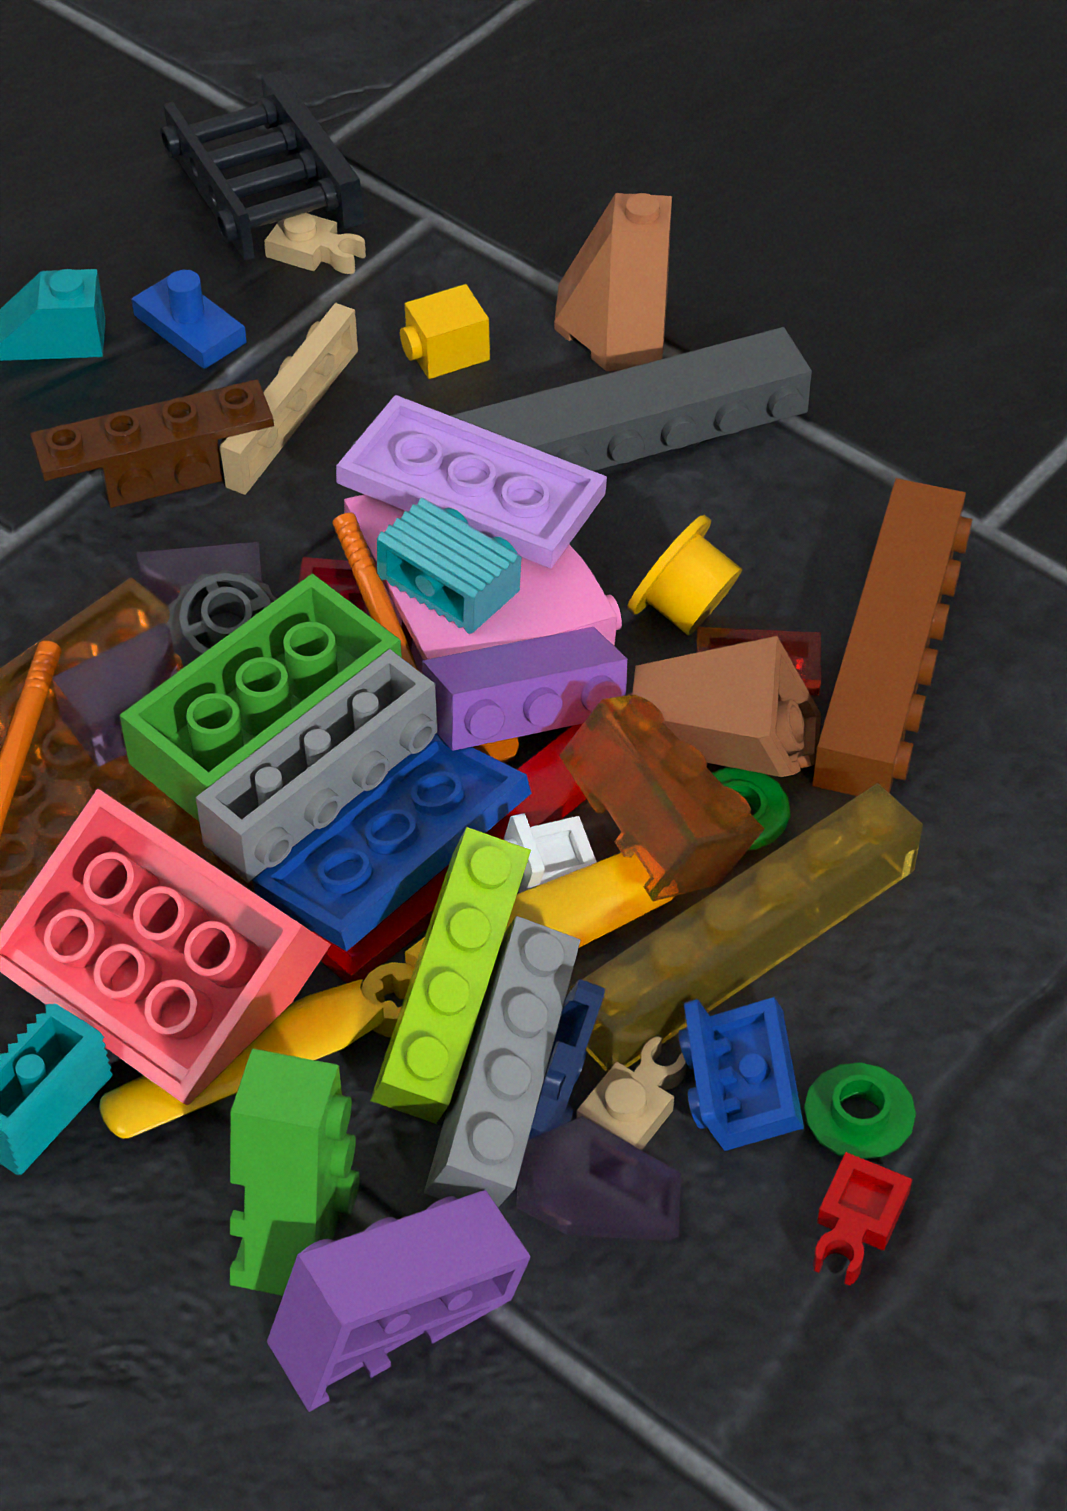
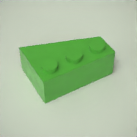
[230,1048,360,1296]

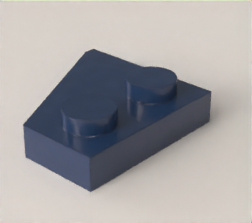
[522,979,606,1167]

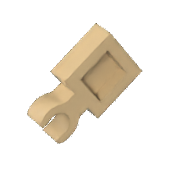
[264,213,366,274]
[577,1036,687,1160]

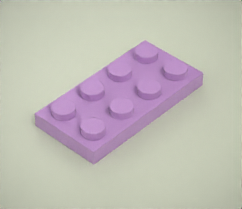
[336,395,607,569]

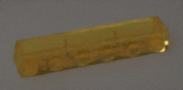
[570,783,923,1073]

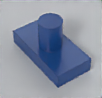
[131,270,247,369]

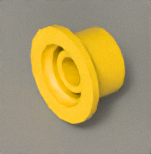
[627,514,742,635]

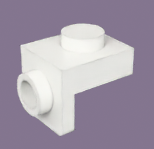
[503,813,597,893]

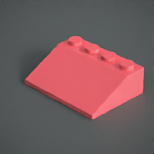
[0,789,331,1105]

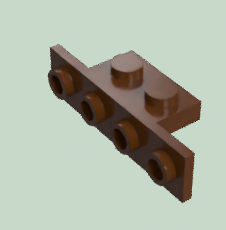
[30,379,274,508]

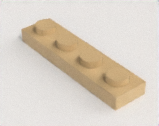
[219,303,358,495]

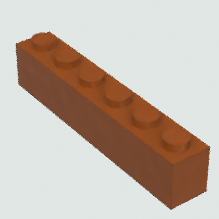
[812,478,973,803]

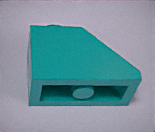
[0,269,106,361]

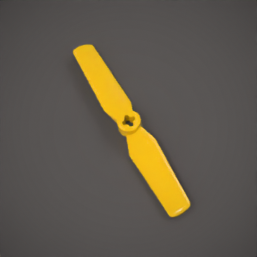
[99,845,675,1139]

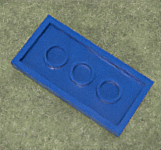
[252,733,532,951]

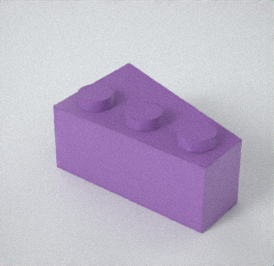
[267,1189,531,1412]

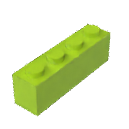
[370,827,531,1124]

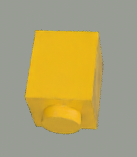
[400,284,490,379]

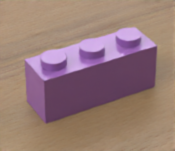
[422,627,628,751]

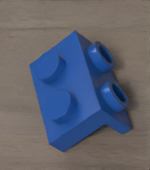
[679,997,804,1151]

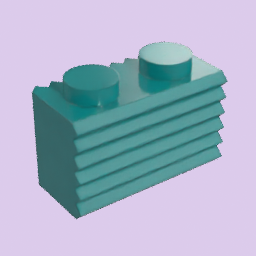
[377,497,522,634]
[0,1003,113,1175]

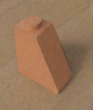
[554,193,672,371]
[626,636,821,777]

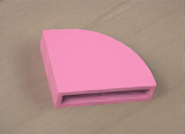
[344,494,622,673]

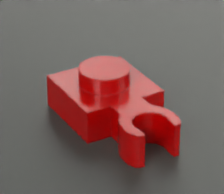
[813,1152,913,1285]

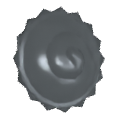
[164,569,277,667]

